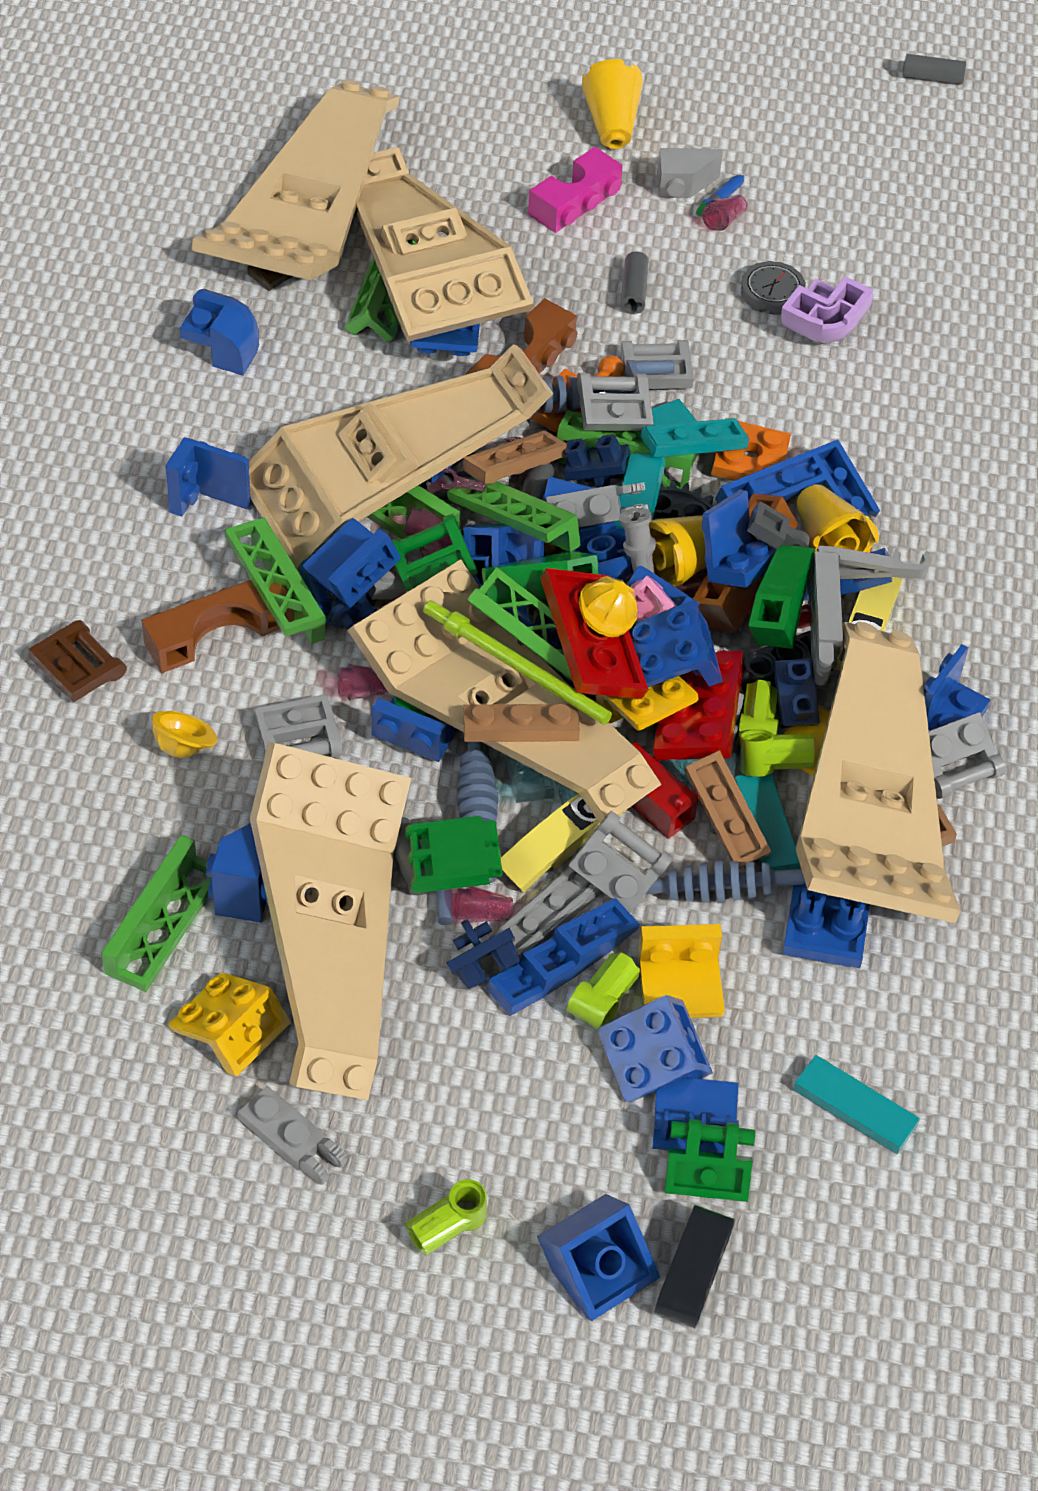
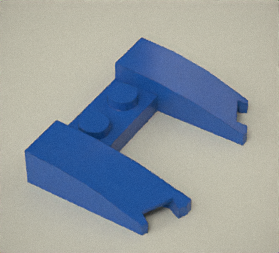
[715,439,880,517]

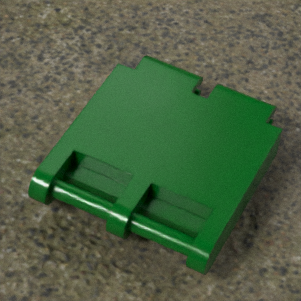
[405,816,503,893]

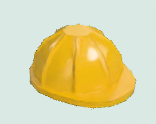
[579,576,638,637]
[151,711,218,758]

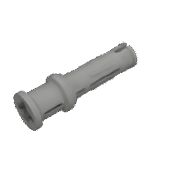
[619,508,656,574]

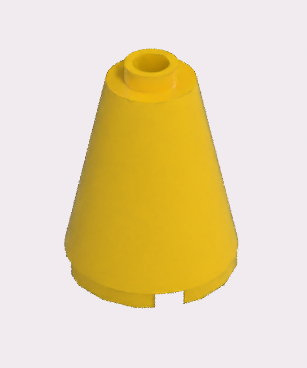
[582,59,643,149]
[797,485,879,553]
[649,515,706,588]

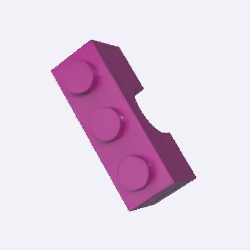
[528,147,623,233]

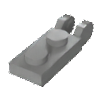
[546,482,649,528]
[238,1085,348,1185]

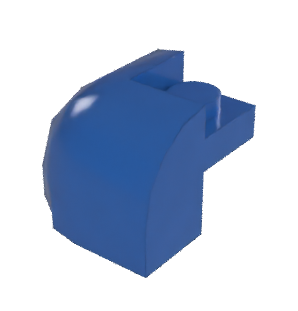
[179,289,260,376]
[464,524,544,588]

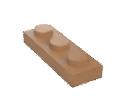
[463,430,567,484]
[463,704,580,742]
[684,750,772,869]

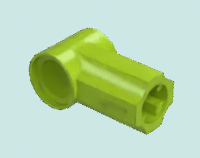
[735,680,778,747]
[740,729,815,777]
[567,952,640,1029]
[405,1179,487,1256]

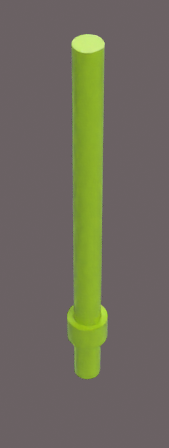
[423,600,612,725]

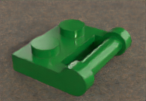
[392,514,479,592]

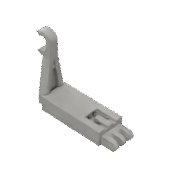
[808,546,931,685]

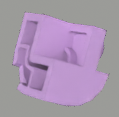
[781,276,873,343]

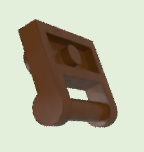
[28,620,127,703]

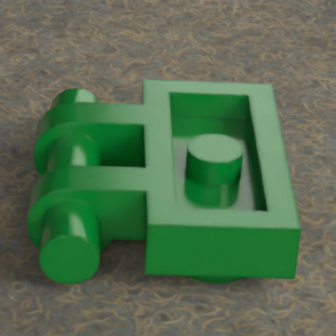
[664,1118,755,1202]

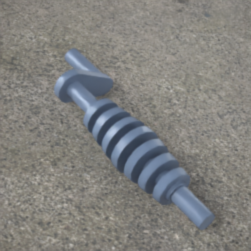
[536,360,675,414]
[436,742,499,925]
[646,860,814,903]

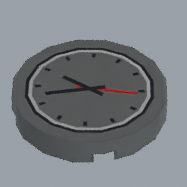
[741,261,806,315]

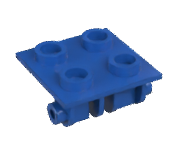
[652,1077,739,1154]

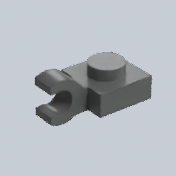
[747,501,810,549]

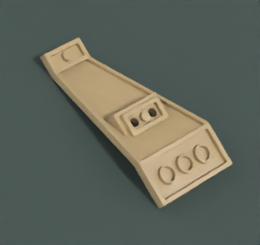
[192,80,399,281]
[355,147,534,342]
[249,344,553,572]
[347,560,661,823]
[795,622,961,923]
[250,742,411,1100]

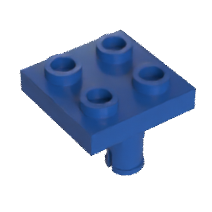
[782,884,870,968]

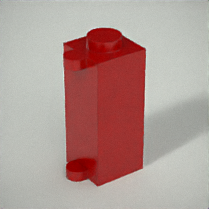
[631,742,698,839]

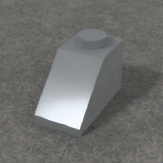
[657,148,723,198]

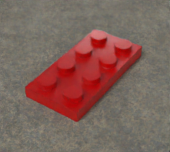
[540,568,649,699]
[653,650,744,760]

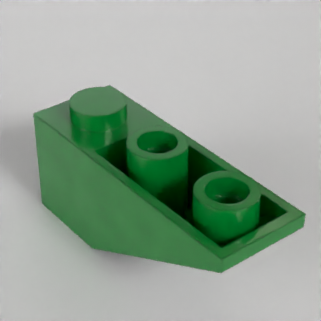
[749,545,815,649]
[482,551,599,604]

